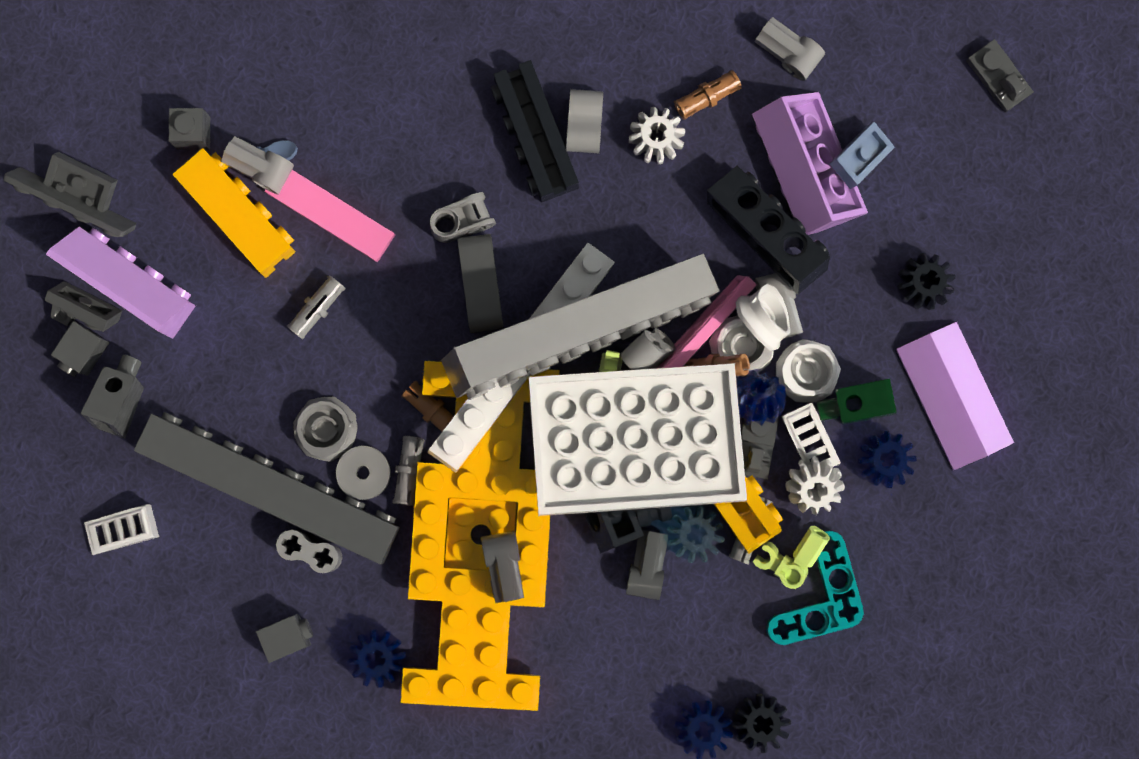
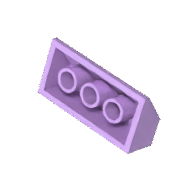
[752,92,868,235]
[46,227,196,339]

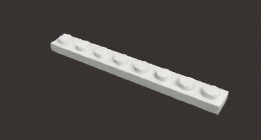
[428,243,614,473]

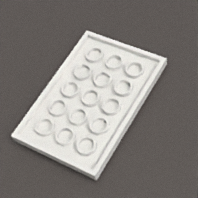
[529,363,747,516]

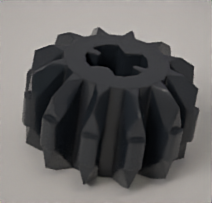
[897,253,956,310]
[732,693,791,753]

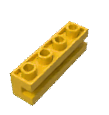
[173,148,296,278]
[714,475,783,554]

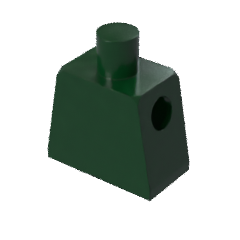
[817,379,897,424]

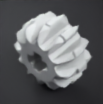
[629,107,685,164]
[785,456,845,516]

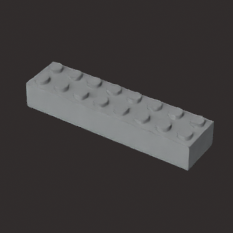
[441,254,720,400]

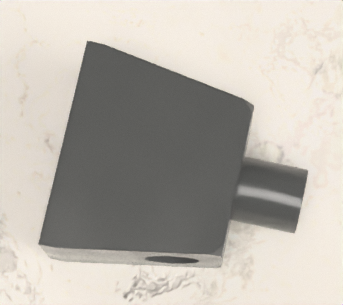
[81,355,144,439]

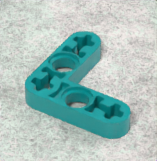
[766,531,864,645]

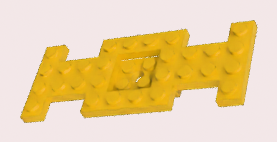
[401,361,560,711]

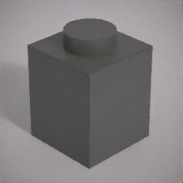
[169,108,211,150]
[51,321,110,377]
[256,614,313,663]

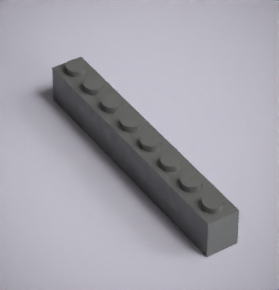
[134,412,401,565]

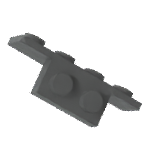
[3,152,136,237]

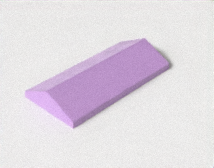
[896,322,1014,470]

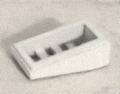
[781,403,841,467]
[84,504,159,555]

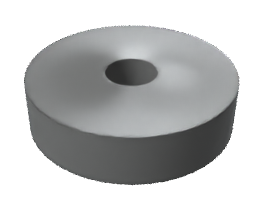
[336,446,391,500]

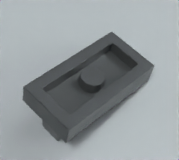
[966,39,1034,113]
[44,281,122,332]
[741,407,780,480]

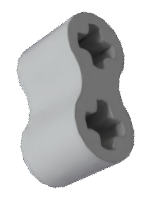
[566,89,603,153]
[620,328,676,370]
[276,530,342,573]

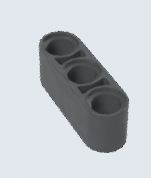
[458,234,504,333]

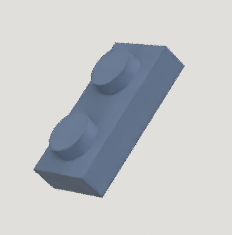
[829,122,895,189]

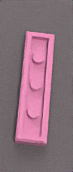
[264,170,395,263]
[657,275,757,368]

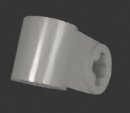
[430,192,496,243]

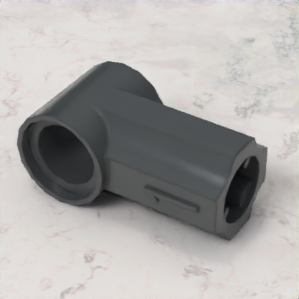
[626,530,668,600]
[481,531,524,603]

